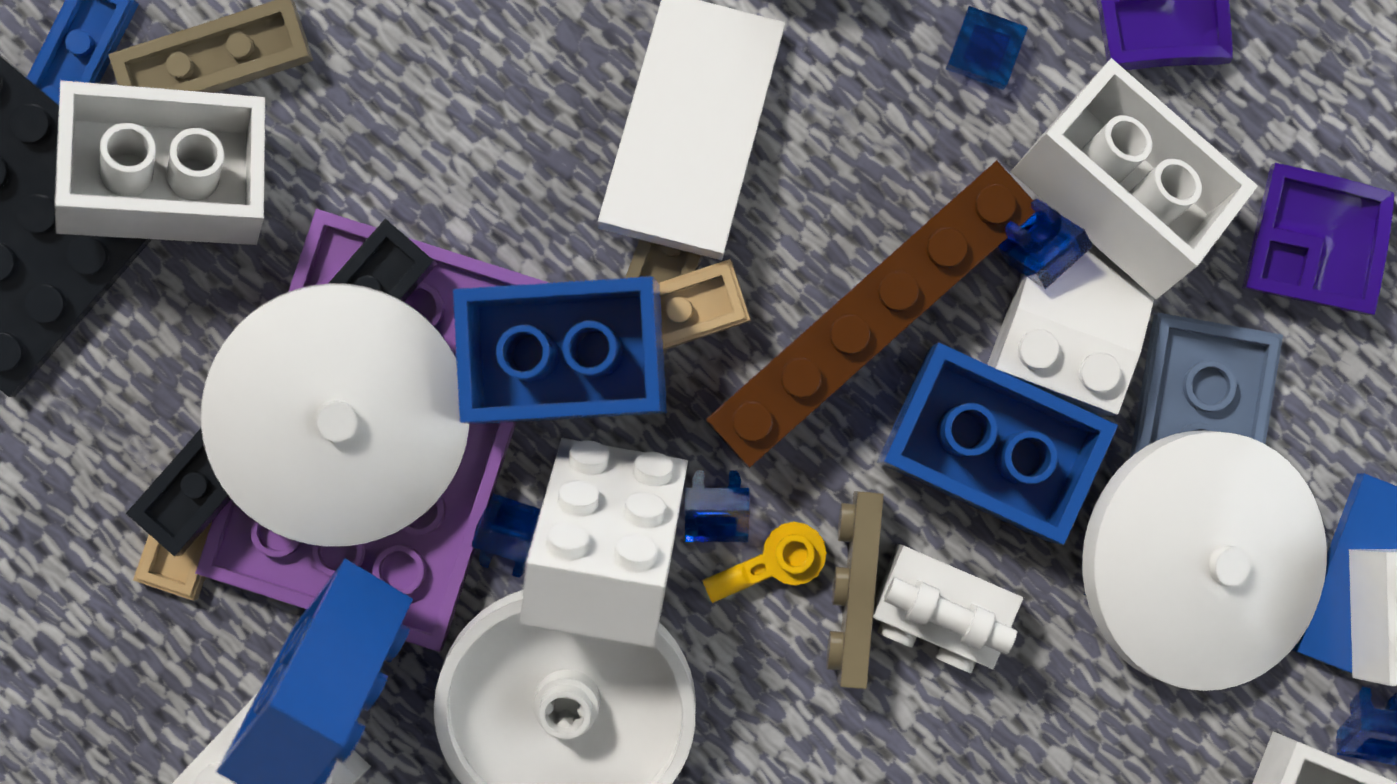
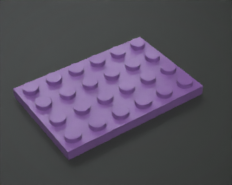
[195,209,549,652]

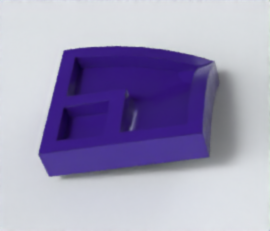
[1096,0,1233,70]
[1242,163,1395,316]

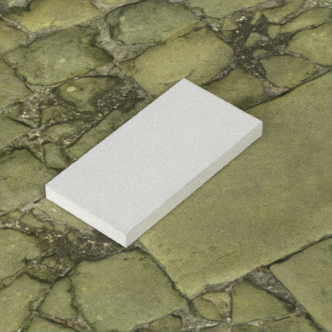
[598,0,785,260]

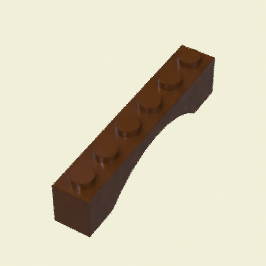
[706,160,1040,468]

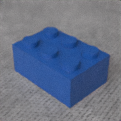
[453,276,667,425]
[877,342,1118,545]
[216,559,413,784]

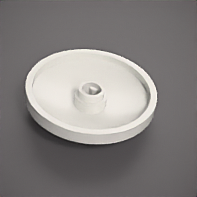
[201,283,469,546]
[1082,430,1327,691]
[434,590,696,784]

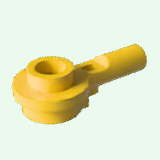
[702,521,826,603]

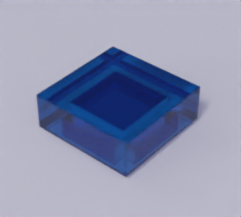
[945,6,1028,90]

